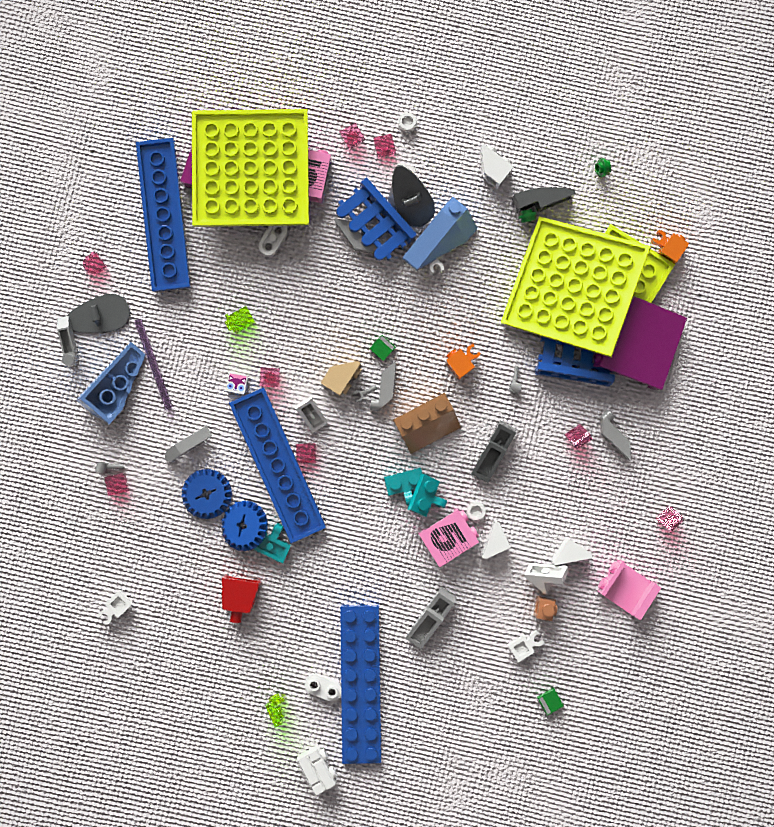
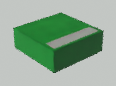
[369,335,396,361]
[537,687,564,716]

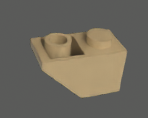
[321,361,362,397]

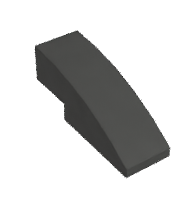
[512,187,576,213]
[471,420,517,483]

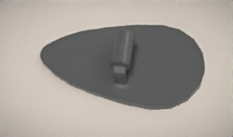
[392,165,436,227]
[67,293,130,333]

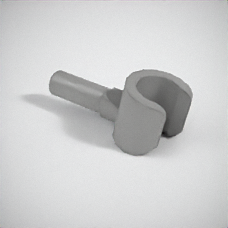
[509,366,522,394]
[352,385,378,402]
[95,462,124,474]

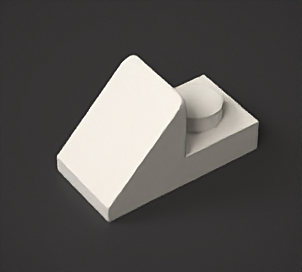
[524,563,568,594]

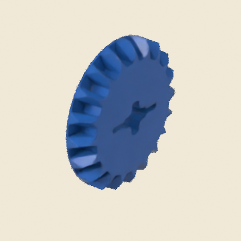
[181,469,232,519]
[220,501,268,551]

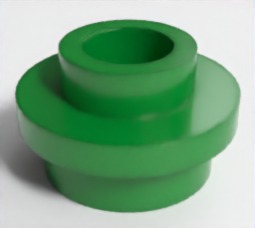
[595,158,611,178]
[518,209,537,223]

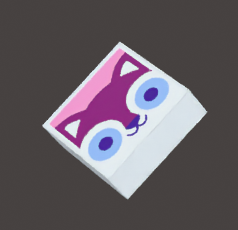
[225,372,249,395]

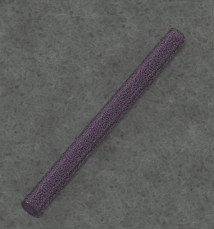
[134,319,173,410]

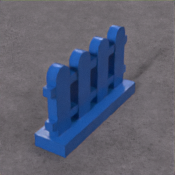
[336,177,417,261]
[535,336,615,387]

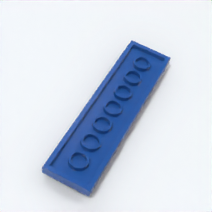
[136,138,191,292]
[229,387,326,543]
[340,605,381,764]

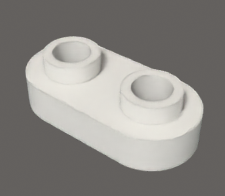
[259,226,288,257]
[304,673,341,702]

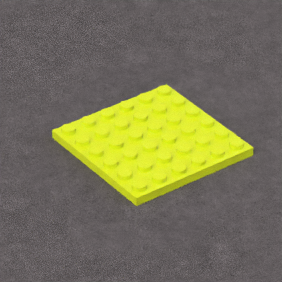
[192,109,309,227]
[501,216,651,358]

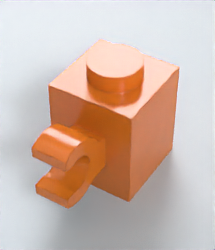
[651,230,690,264]
[445,344,481,380]

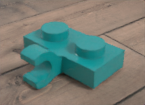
[384,468,422,505]
[407,474,448,517]
[253,523,292,563]

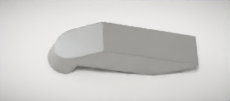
[334,218,377,253]
[57,316,78,366]
[370,362,396,411]
[600,410,631,459]
[165,426,212,463]

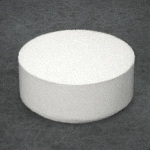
[398,112,417,133]
[466,502,486,521]

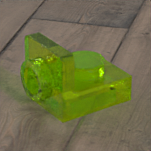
[224,306,256,334]
[265,693,286,728]

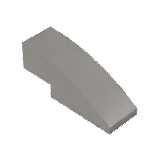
[405,587,456,649]

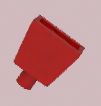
[222,576,261,623]

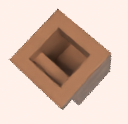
[533,596,558,621]

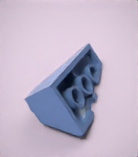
[402,197,478,270]
[76,342,145,424]

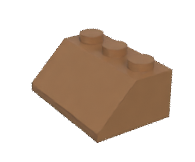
[393,392,461,454]

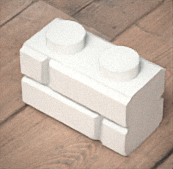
[297,745,338,795]

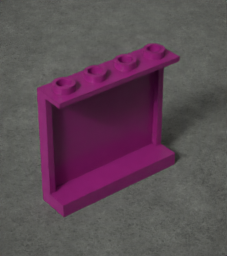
[593,296,687,390]

